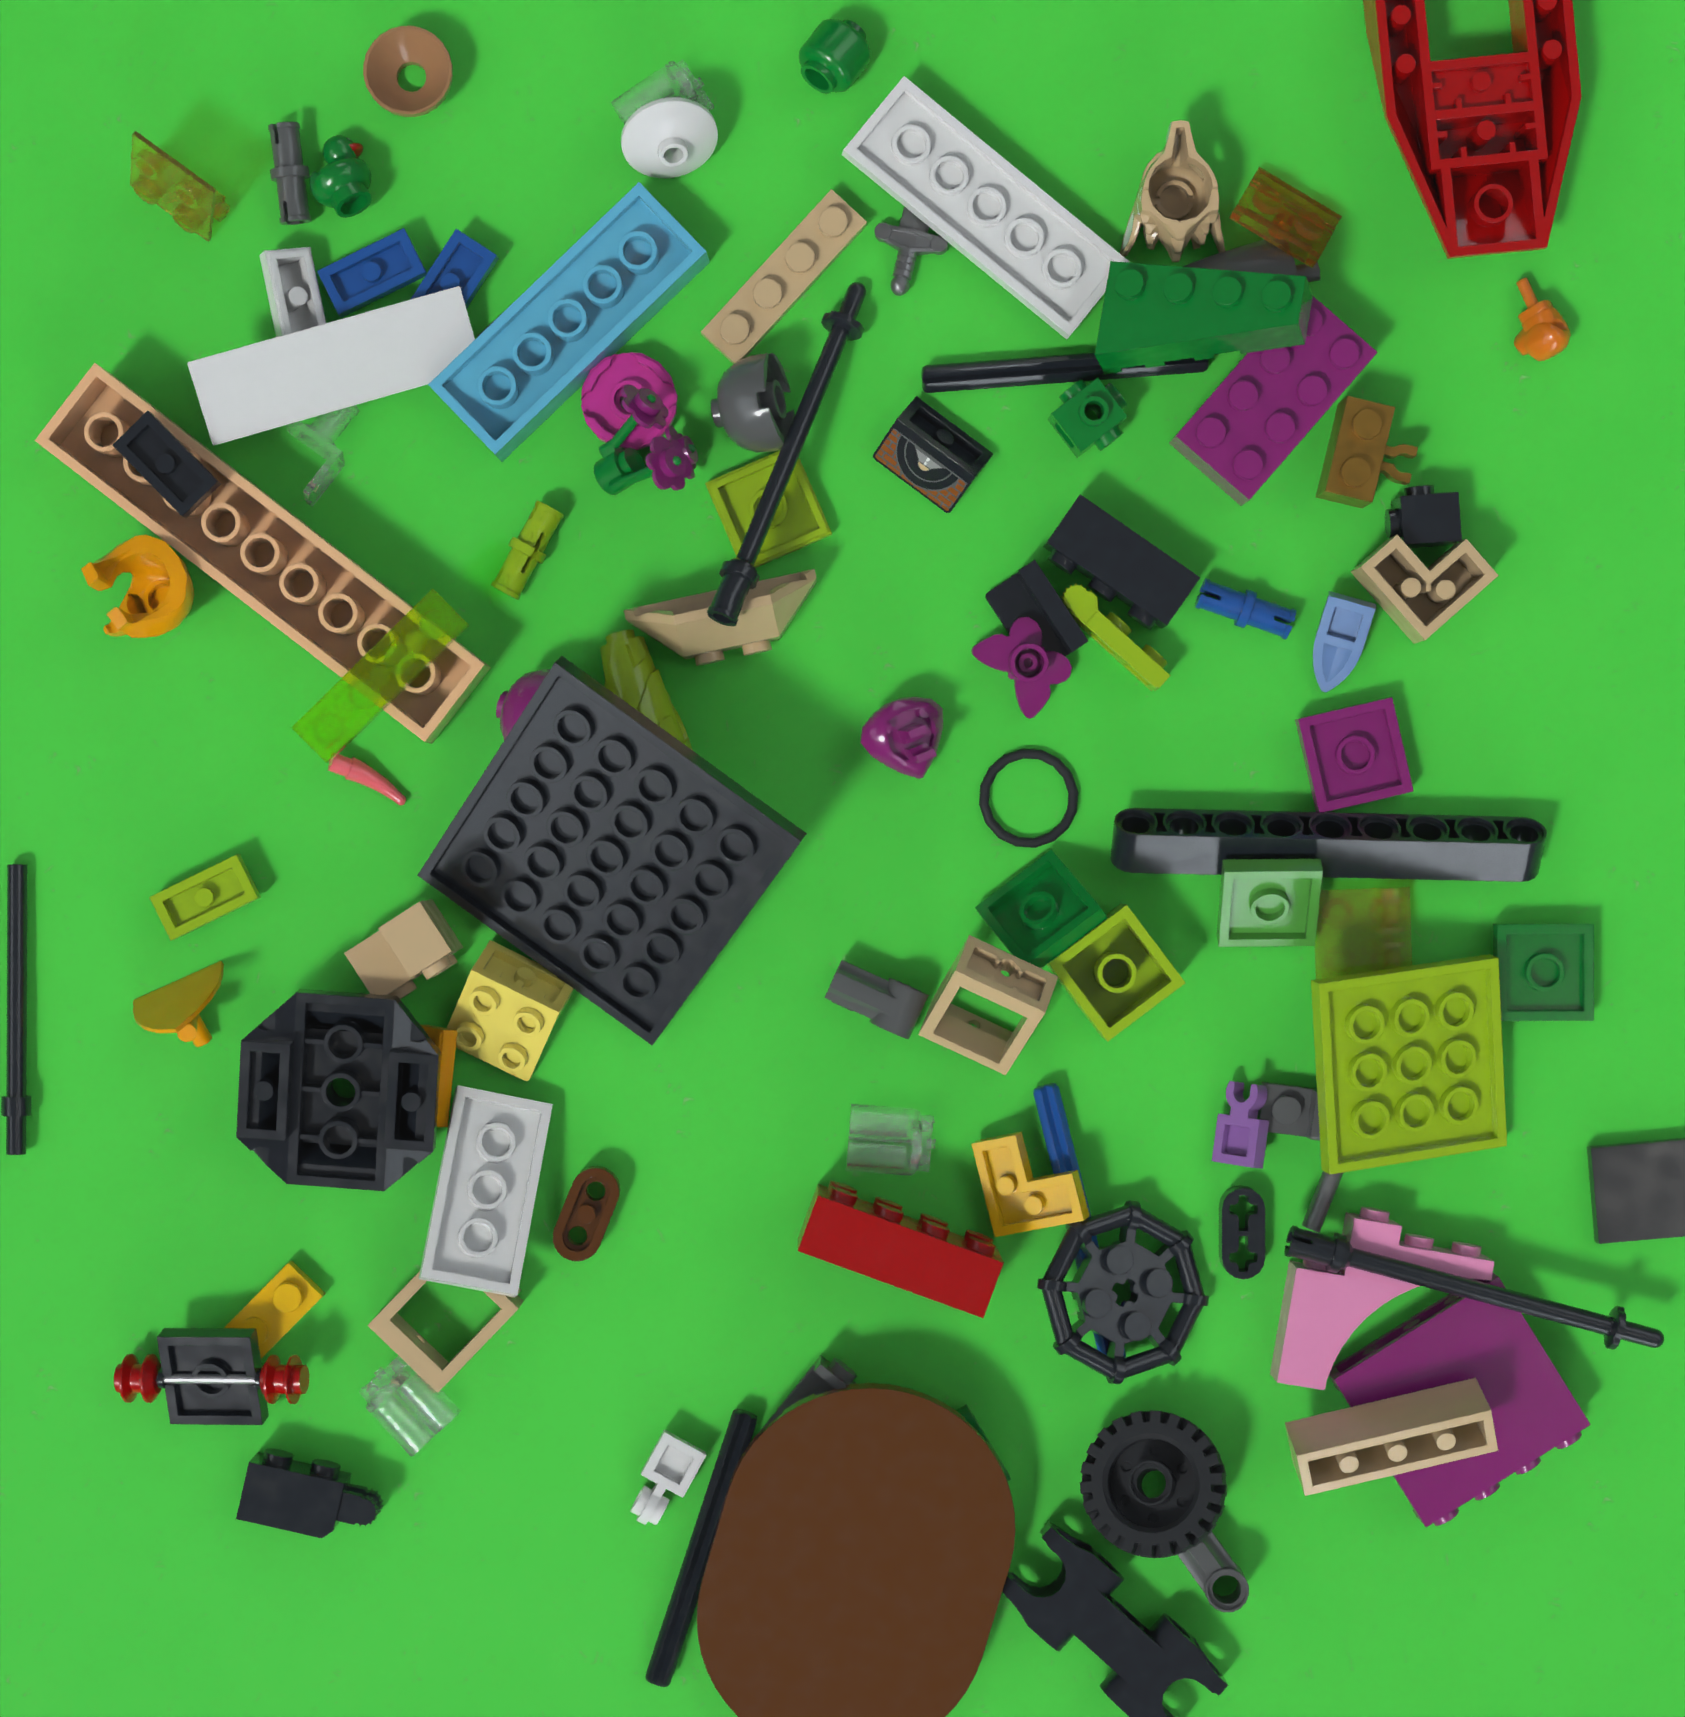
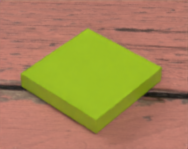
[705,451,832,568]

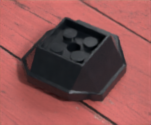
[236,989,441,1191]

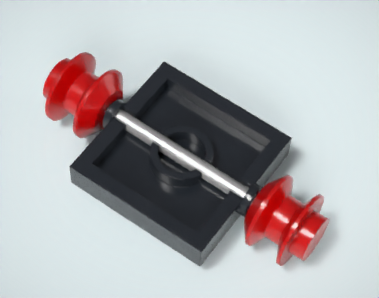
[114,1328,309,1425]

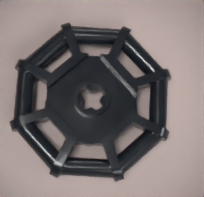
[1037,1200,1209,1384]

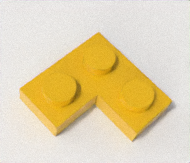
[971,1131,1090,1237]

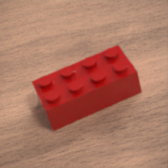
[798,1180,1004,1318]

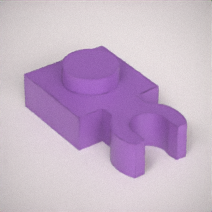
[1212,1081,1269,1169]

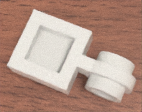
[630,1429,706,1525]

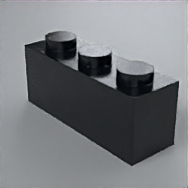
[1044,494,1200,630]

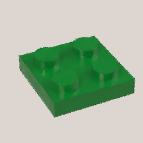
[975,849,1108,968]
[1493,923,1594,1021]

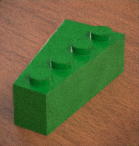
[1095,261,1313,374]

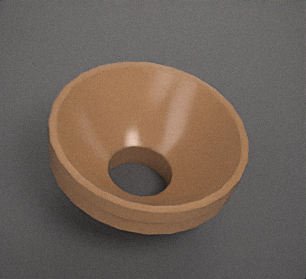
[363,26,453,117]

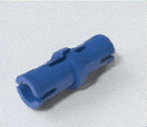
[1195,578,1297,640]

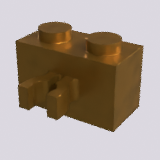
[1316,396,1418,508]

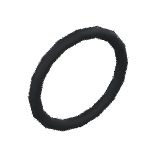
[979,749,1078,848]

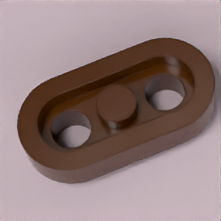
[553,1166,621,1261]

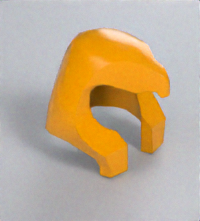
[81,534,194,638]

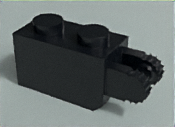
[236,1449,383,1538]

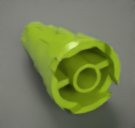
[600,630,693,750]

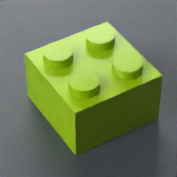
[1047,903,1185,1042]

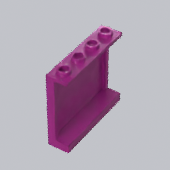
[1329,1273,1591,1527]

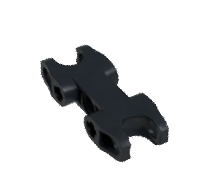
[1002,1521,1228,1717]

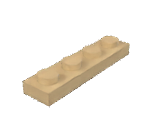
[701,189,867,364]

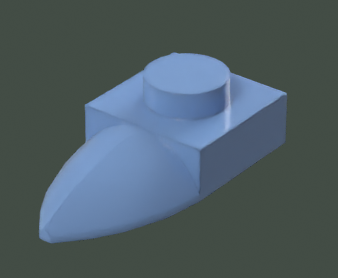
[1313,591,1376,692]

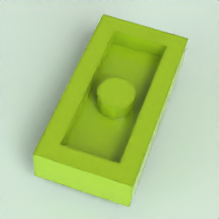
[149,854,261,941]

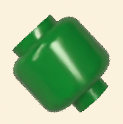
[799,19,871,94]

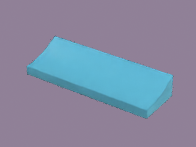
[428,182,710,462]

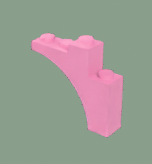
[1270,1207,1495,1390]

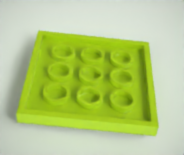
[1311,954,1507,1175]

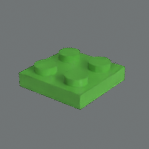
[1217,859,1323,947]

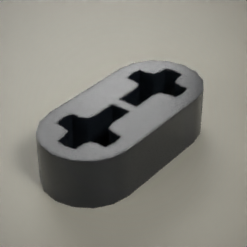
[1219,1185,1265,1279]

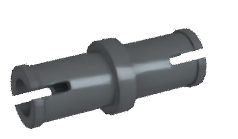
[268,122,312,225]

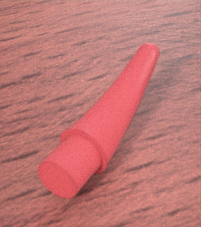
[328,753,406,805]

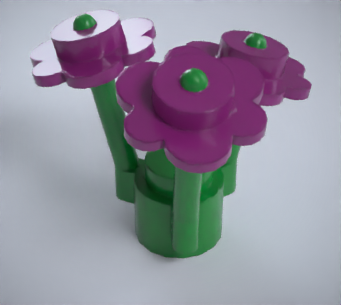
[594,384,698,495]

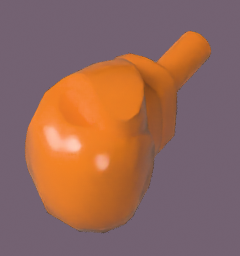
[1514,278,1571,361]

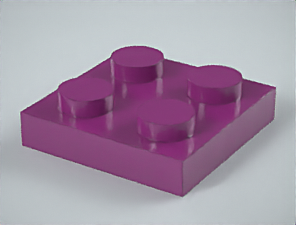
[1295,697,1414,812]

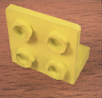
[447,940,574,1081]

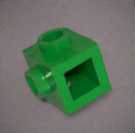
[1048,378,1128,458]

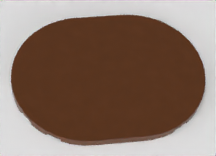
[697,1383,1015,1717]

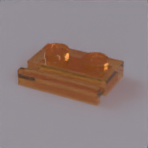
[1229,167,1342,268]

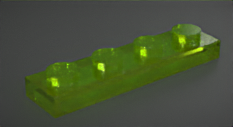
[291,589,469,763]

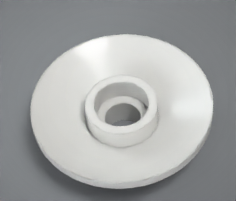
[621,97,718,178]

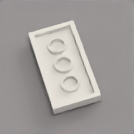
[419,1085,553,1297]

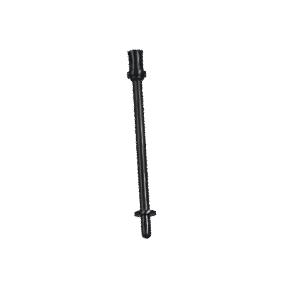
[707,282,866,626]
[1284,1225,1664,1350]

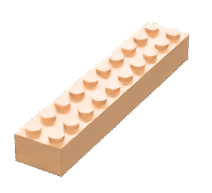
[34,363,491,744]

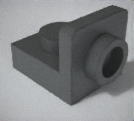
[1257,1082,1320,1141]

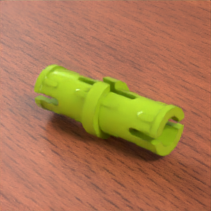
[491,500,564,600]

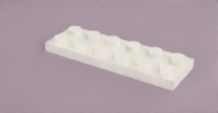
[842,76,1130,340]

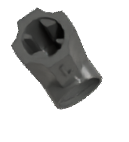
[825,960,929,1039]
[1178,1531,1249,1612]

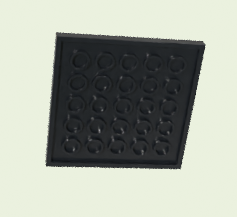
[417,656,807,1045]

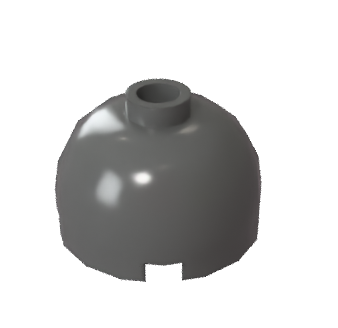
[711,353,795,453]

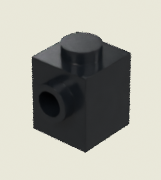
[1385,485,1462,548]

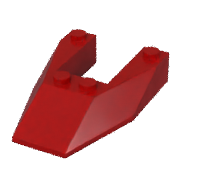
[1363,0,1582,259]

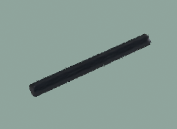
[921,353,1209,393]
[645,1409,757,1687]

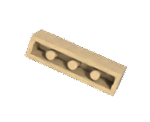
[1285,1378,1498,1496]

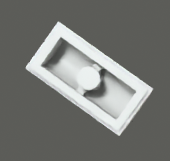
[259,247,326,337]

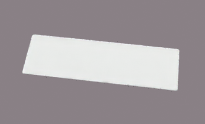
[187,286,475,445]

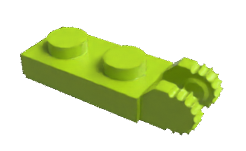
[1060,584,1171,692]

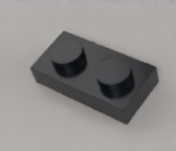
[112,411,221,518]

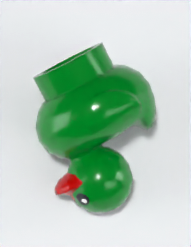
[310,135,372,218]

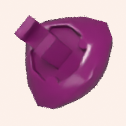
[860,697,943,779]

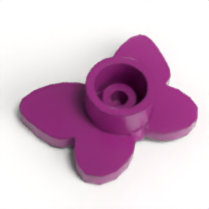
[971,617,1072,719]

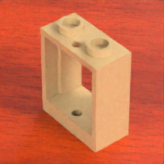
[918,935,1058,1075]
[367,1271,523,1393]

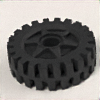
[1080,1410,1227,1558]

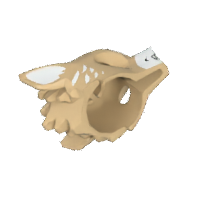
[1120,120,1225,262]

